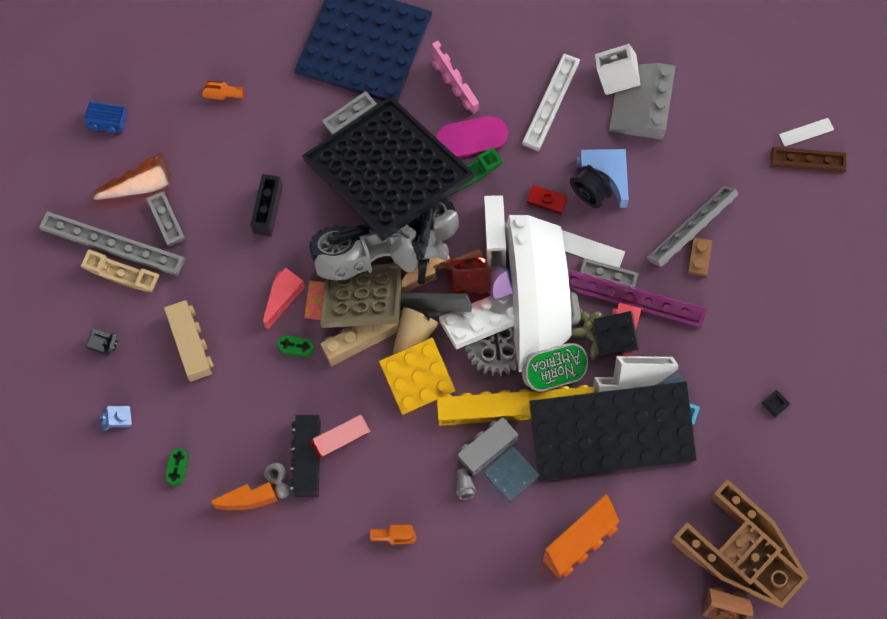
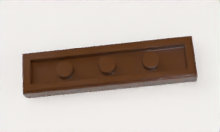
[771,147,847,172]

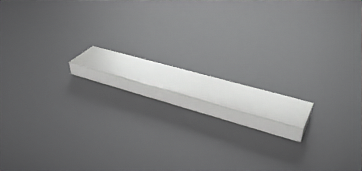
[522,53,580,152]

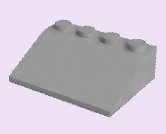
[609,63,676,140]

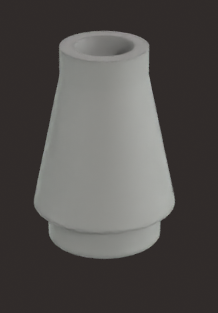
[456,468,476,500]

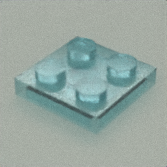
[483,447,540,503]

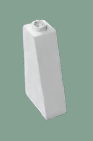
[484,195,506,272]

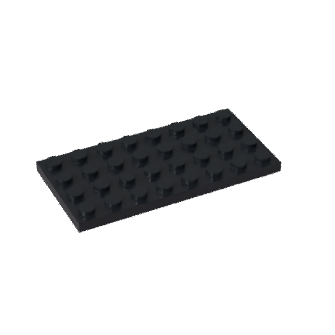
[529,381,697,480]

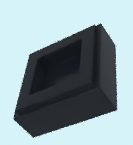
[761,390,790,418]

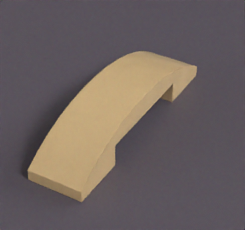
[81,249,160,292]

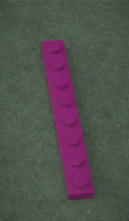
[567,268,707,328]

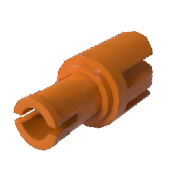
[202,80,245,100]
[370,524,416,545]

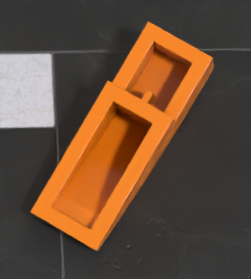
[211,482,278,510]

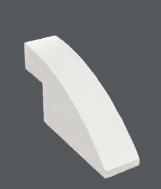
[593,356,679,392]

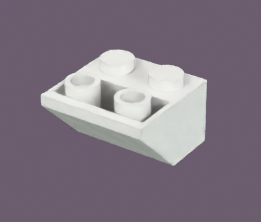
[595,44,641,95]

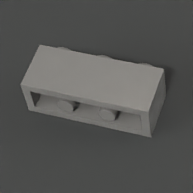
[458,417,519,476]

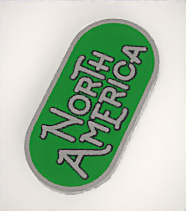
[522,343,588,391]

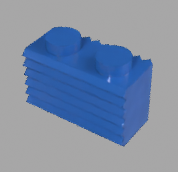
[84,101,128,134]

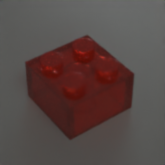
[446,257,491,294]

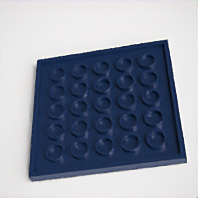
[295,0,432,102]

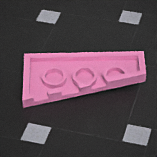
[432,41,479,115]

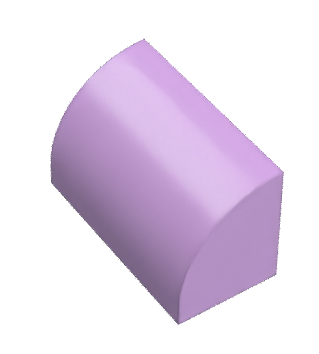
[485,265,513,299]

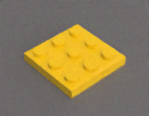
[379,337,456,415]

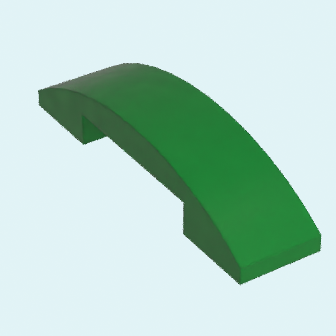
[452,147,503,194]

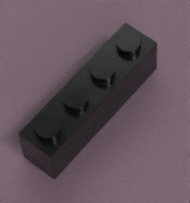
[290,415,321,497]

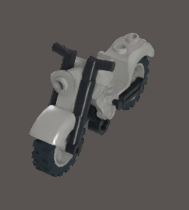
[309,198,459,284]

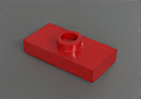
[527,185,568,215]

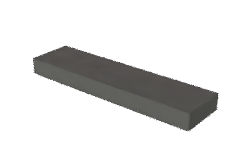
[400,293,473,312]

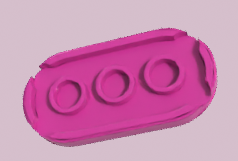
[436,116,508,159]

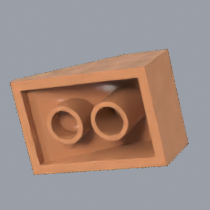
[702,587,754,619]

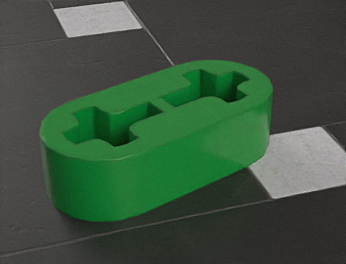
[277,335,314,358]
[165,448,189,487]

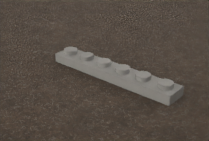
[647,186,739,267]

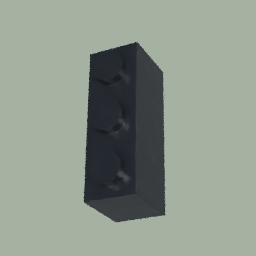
[250,174,283,237]

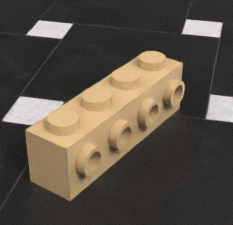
[164,300,214,382]
[320,324,398,367]

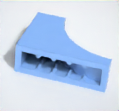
[577,149,629,208]

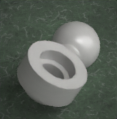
[264,462,290,499]

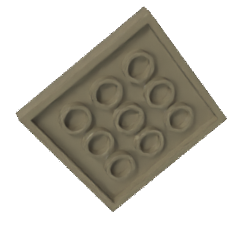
[320,263,403,328]

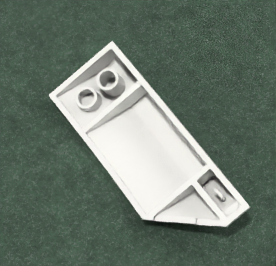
[505,215,572,372]

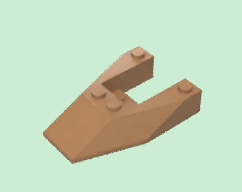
[671,479,809,609]

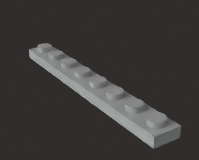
[39,211,185,276]

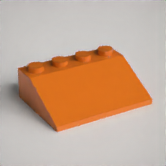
[543,494,619,579]

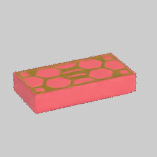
[304,281,325,320]

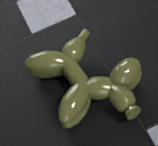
[571,308,602,360]

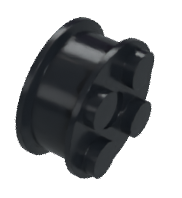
[570,165,613,208]

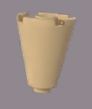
[393,307,438,354]

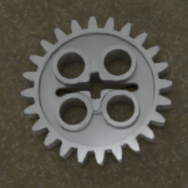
[465,326,518,376]

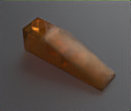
[93,152,171,200]

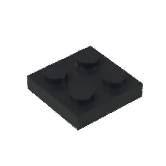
[594,311,639,358]

